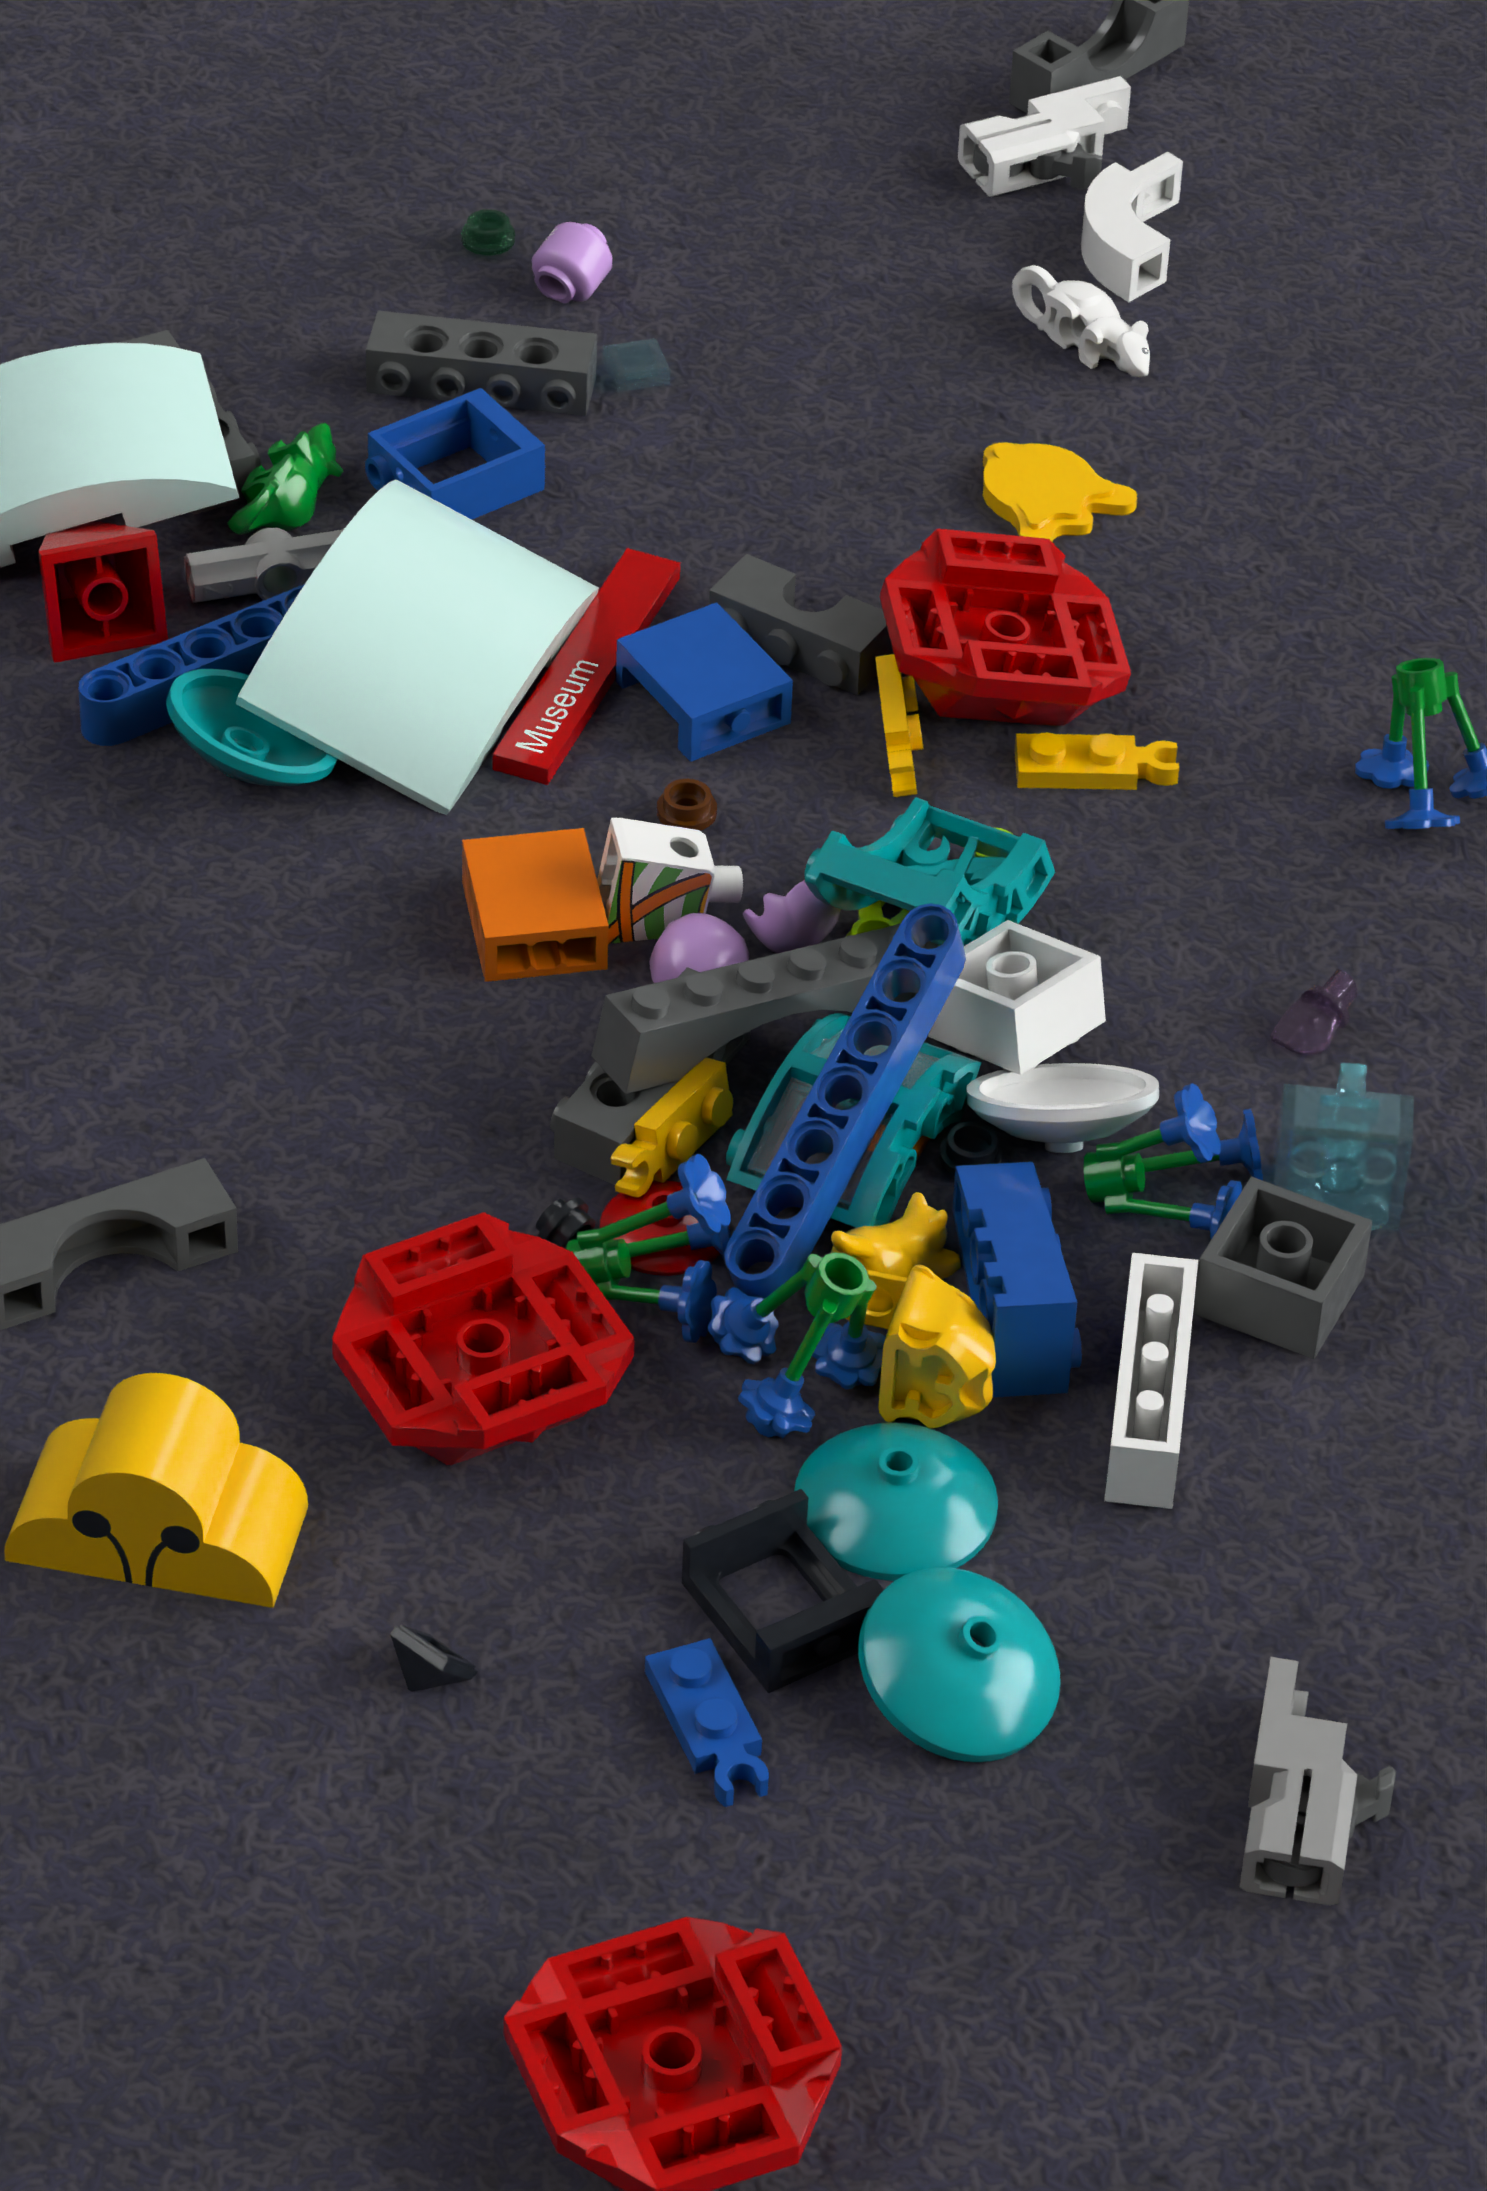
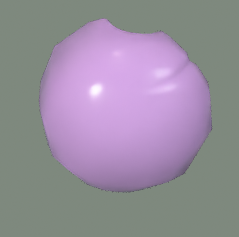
[742,880,841,953]
[649,913,749,983]

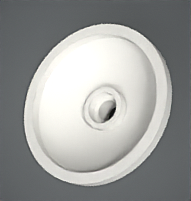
[966,1063,1159,1153]

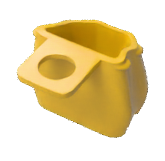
[845,1265,996,1429]

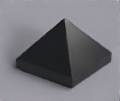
[390,1625,478,1692]

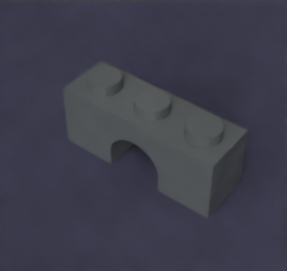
[709,554,894,695]

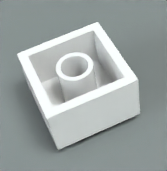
[928,920,1106,1075]

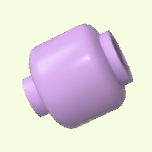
[532,222,612,303]

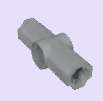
[184,528,344,603]

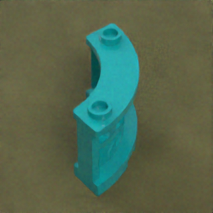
[805,797,1055,946]

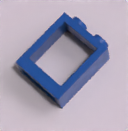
[365,388,545,520]

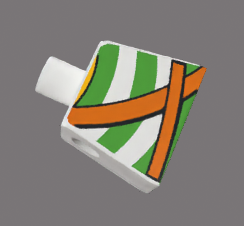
[597,818,743,944]

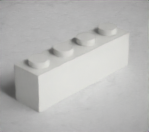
[1105,1253,1198,1509]

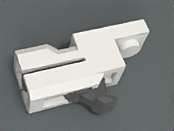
[958,76,1131,197]

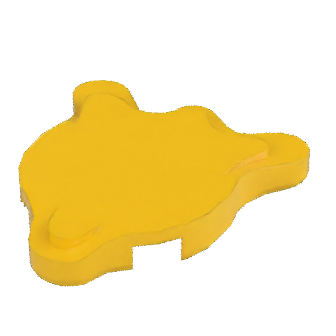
[983,442,1137,542]

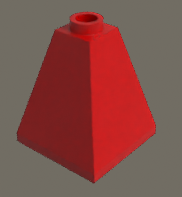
[39,521,168,663]

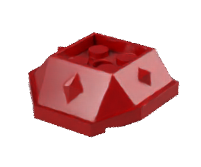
[879,528,1131,726]
[332,1212,634,1466]
[504,1917,842,2191]

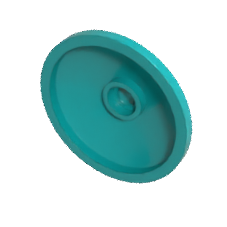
[166,669,338,786]
[794,1423,998,1581]
[858,1567,1060,1762]

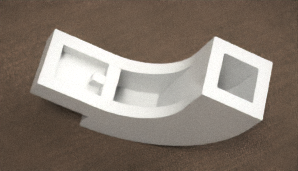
[1081,152,1183,302]

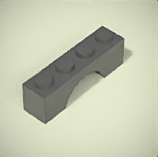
[1009,0,1189,114]
[0,1158,238,1330]

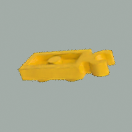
[875,654,923,797]
[1015,732,1179,790]
[610,1057,733,1197]

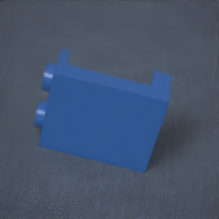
[616,602,793,762]

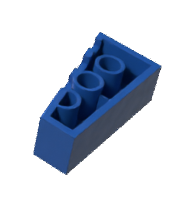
[952,1162,1082,1397]

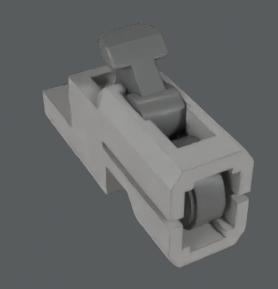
[1240,1657,1396,1905]

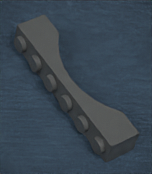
[591,923,939,1094]

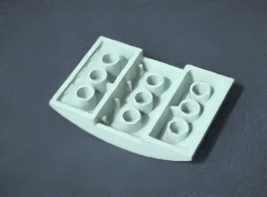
[0,343,239,567]
[235,479,599,815]

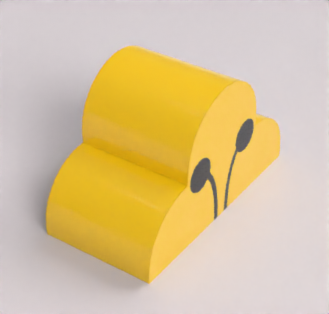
[5,1373,308,1608]

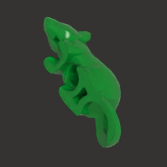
[227,423,343,535]

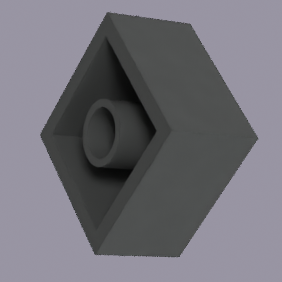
[1193,1176,1373,1359]

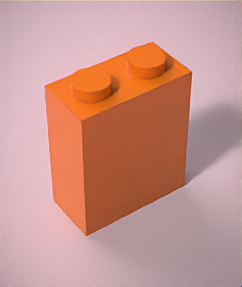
[462,828,609,982]

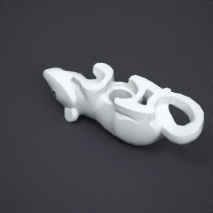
[1012,265,1150,377]

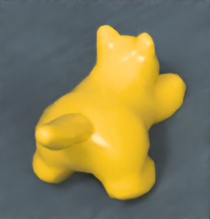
[831,1192,961,1312]

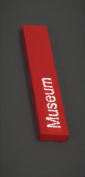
[492,548,681,785]

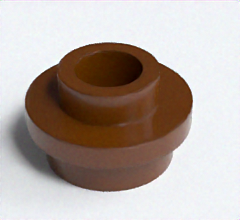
[657,779,717,831]

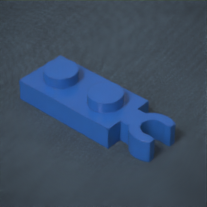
[645,1638,769,1807]

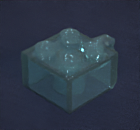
[1271,1063,1414,1231]

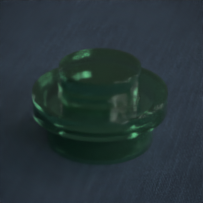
[461,209,515,255]

